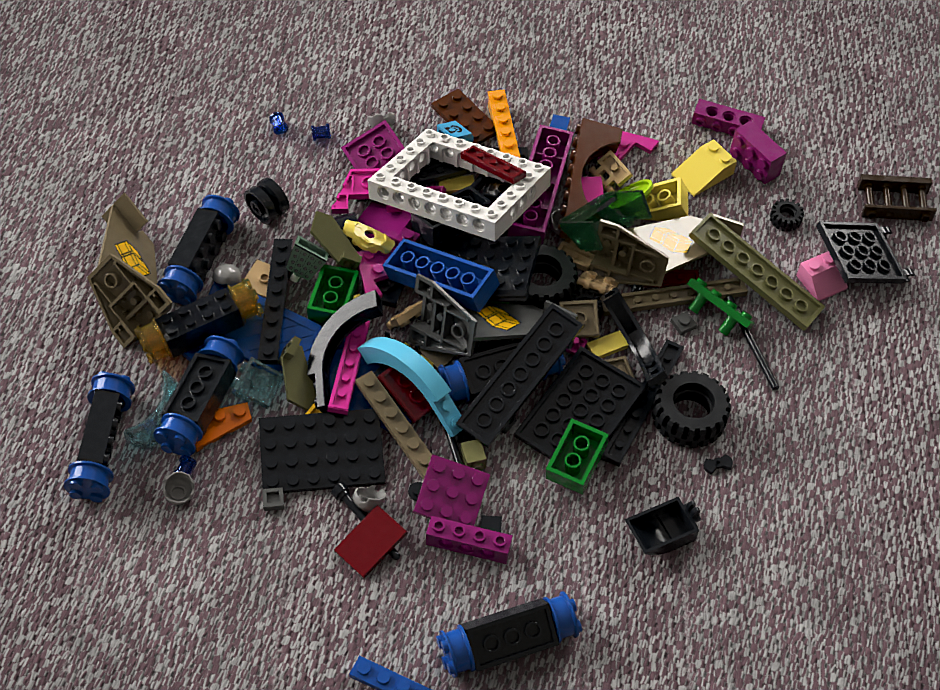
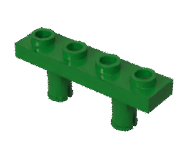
[687,278,755,336]

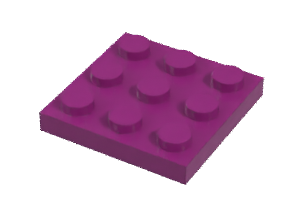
[341,120,404,169]
[413,454,490,526]

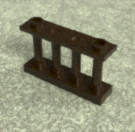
[857,174,937,222]

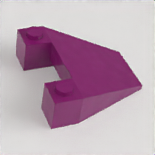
[357,200,421,248]

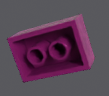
[730,121,787,184]

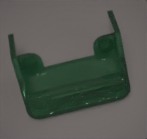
[559,190,652,252]

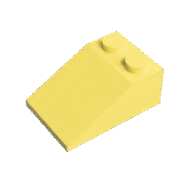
[671,139,737,197]
[630,177,688,221]

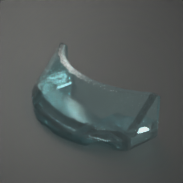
[123,370,179,450]

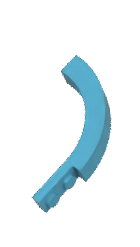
[357,337,462,437]

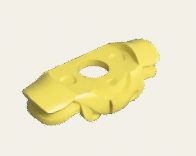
[342,220,395,254]

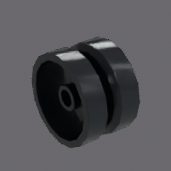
[244,177,290,224]

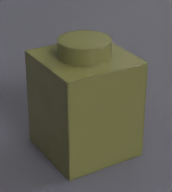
[460,440,487,471]

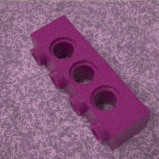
[691,99,765,136]
[426,516,512,564]

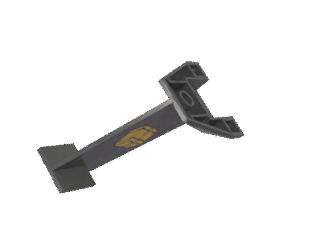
[408,274,578,356]

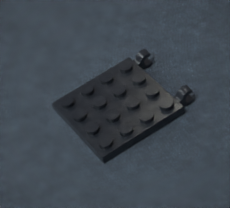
[816,221,915,284]

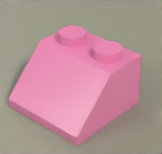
[796,251,848,301]

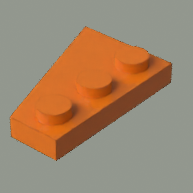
[195,402,252,452]

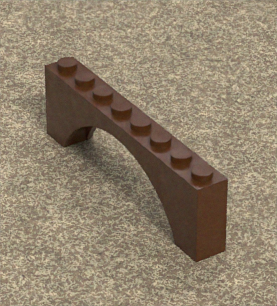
[557,118,623,247]

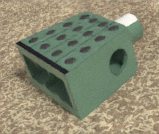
[286,235,329,283]

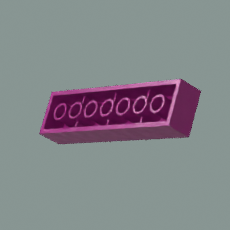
[507,125,574,244]

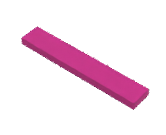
[328,321,370,415]

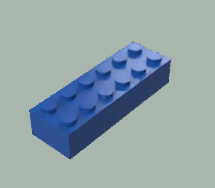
[382,238,500,312]

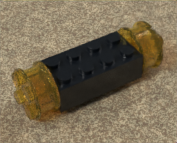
[134,278,264,365]

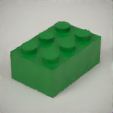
[307,264,360,325]
[546,418,609,495]

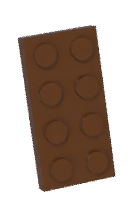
[431,89,496,144]

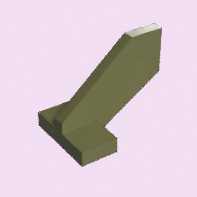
[310,211,362,270]
[278,336,316,411]

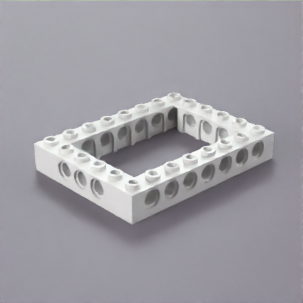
[368,129,551,242]

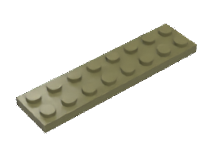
[688,213,826,331]

